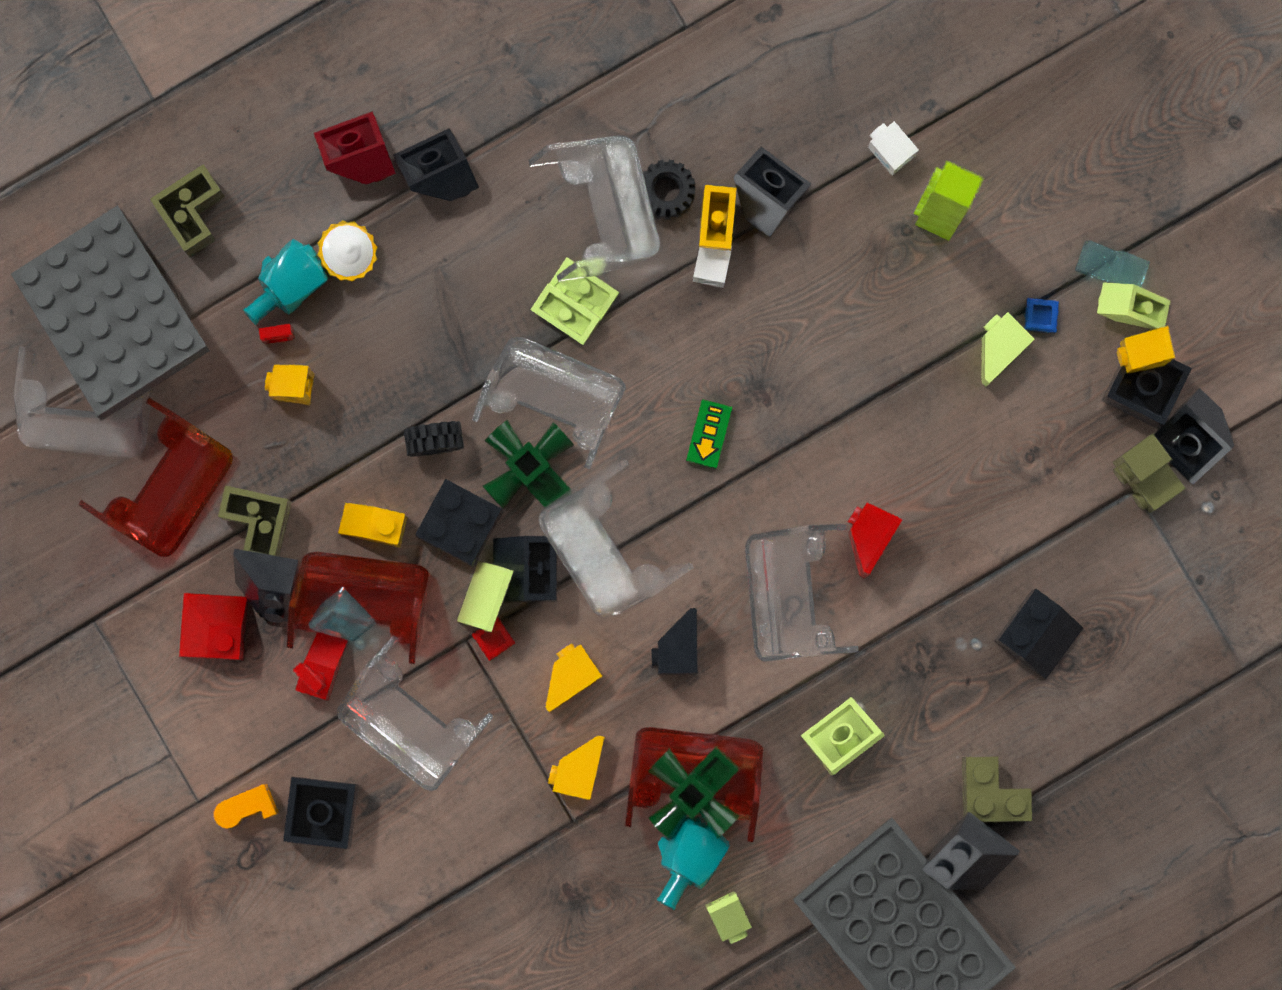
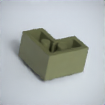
[150,164,225,258]
[1112,434,1186,513]
[218,485,292,556]
[962,757,1032,822]

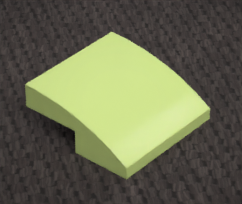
[531,257,620,345]
[457,561,513,632]

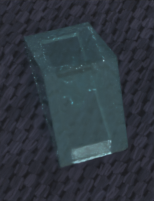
[309,587,375,641]

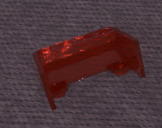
[78,397,233,557]
[287,552,429,665]
[625,727,763,842]

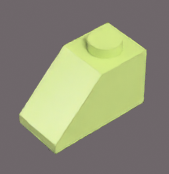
[1097,283,1170,330]
[982,312,1035,387]
[705,891,752,944]

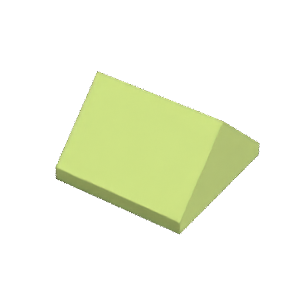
[801,697,885,775]

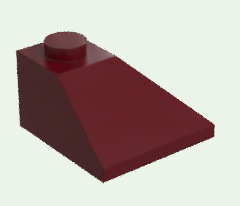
[314,111,396,185]

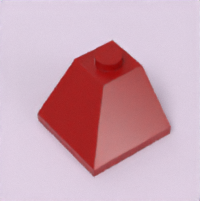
[847,502,902,579]
[179,593,248,661]

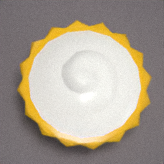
[317,220,378,282]

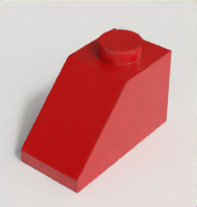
[295,630,349,701]

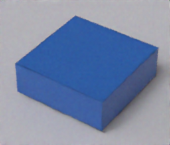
[1024,298,1059,334]

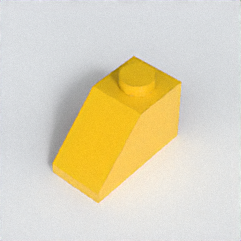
[699,185,737,251]
[1117,326,1175,373]
[265,365,315,405]
[338,502,408,548]
[545,643,602,713]
[548,736,604,800]

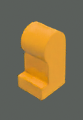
[214,784,279,828]

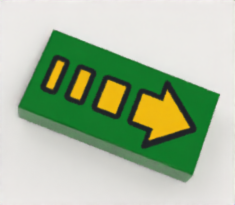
[686,399,732,469]

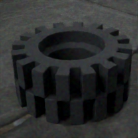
[639,159,696,220]
[404,421,464,457]

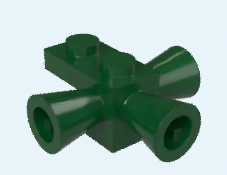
[482,420,574,513]
[647,746,740,840]

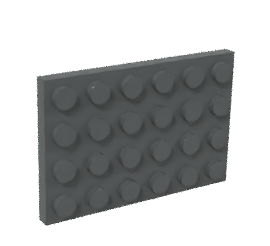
[11,205,210,421]
[792,817,1016,990]

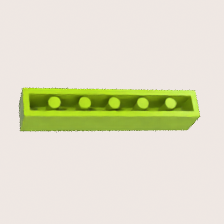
[913,161,983,241]

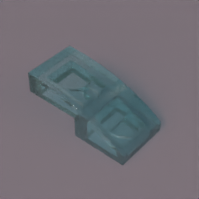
[1075,240,1150,287]

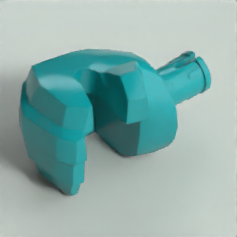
[243,239,329,325]
[656,816,730,910]

